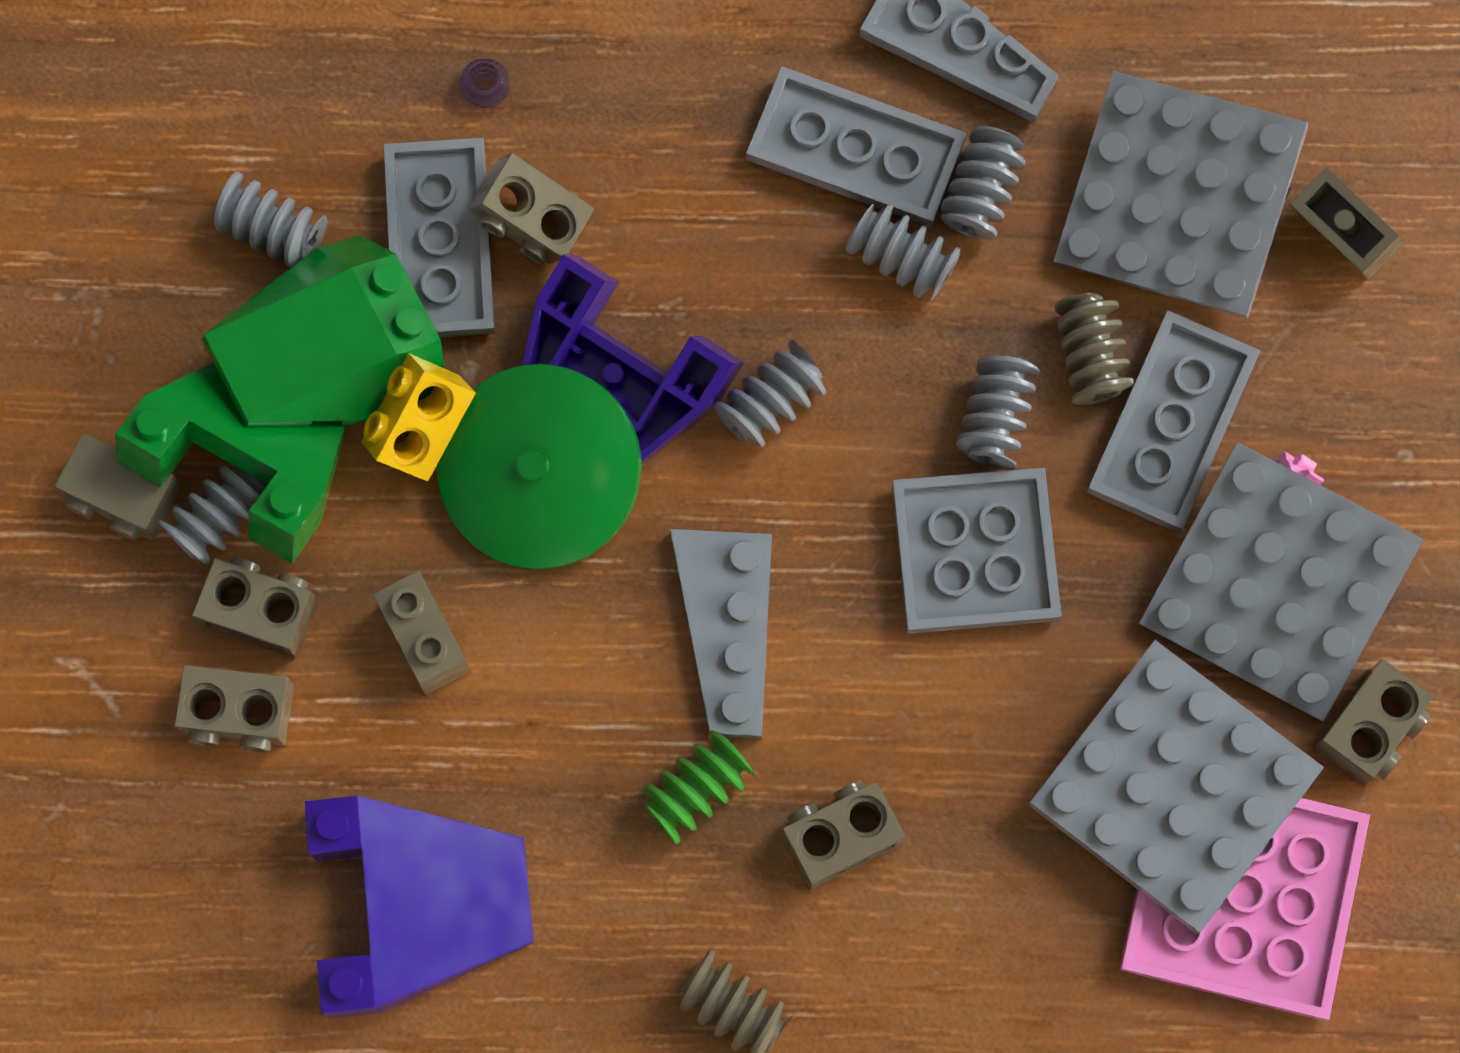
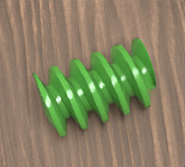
[641,730,756,845]

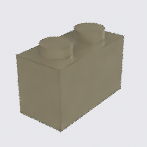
[1290,167,1405,280]
[54,433,183,541]

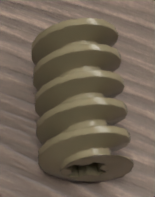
[1054,293,1134,406]
[678,949,795,1053]

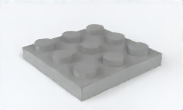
[892,468,1062,634]

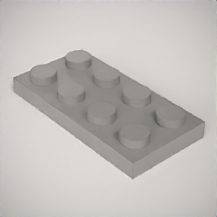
[746,66,967,228]
[384,138,495,337]
[1086,310,1261,534]

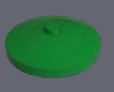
[437,364,642,569]

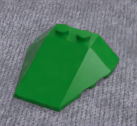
[202,235,444,427]

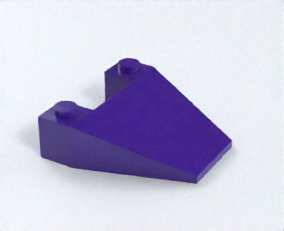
[521,254,744,464]
[305,796,534,1018]

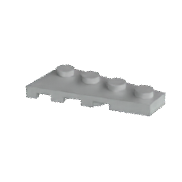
[859,0,1058,123]
[670,529,772,739]

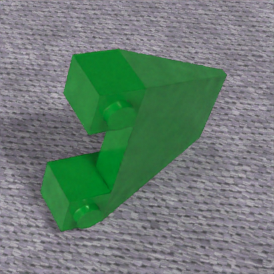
[115,363,348,564]

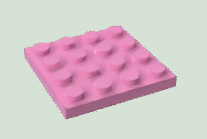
[1119,798,1370,1021]

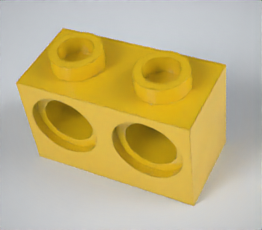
[361,353,476,481]

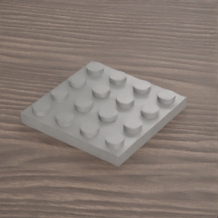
[1053,71,1308,319]
[1139,441,1424,721]
[1029,640,1324,935]

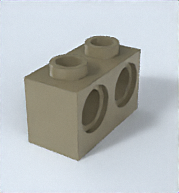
[468,153,595,265]
[192,556,318,658]
[373,570,471,695]
[1313,659,1434,786]
[175,665,295,753]
[782,780,906,890]

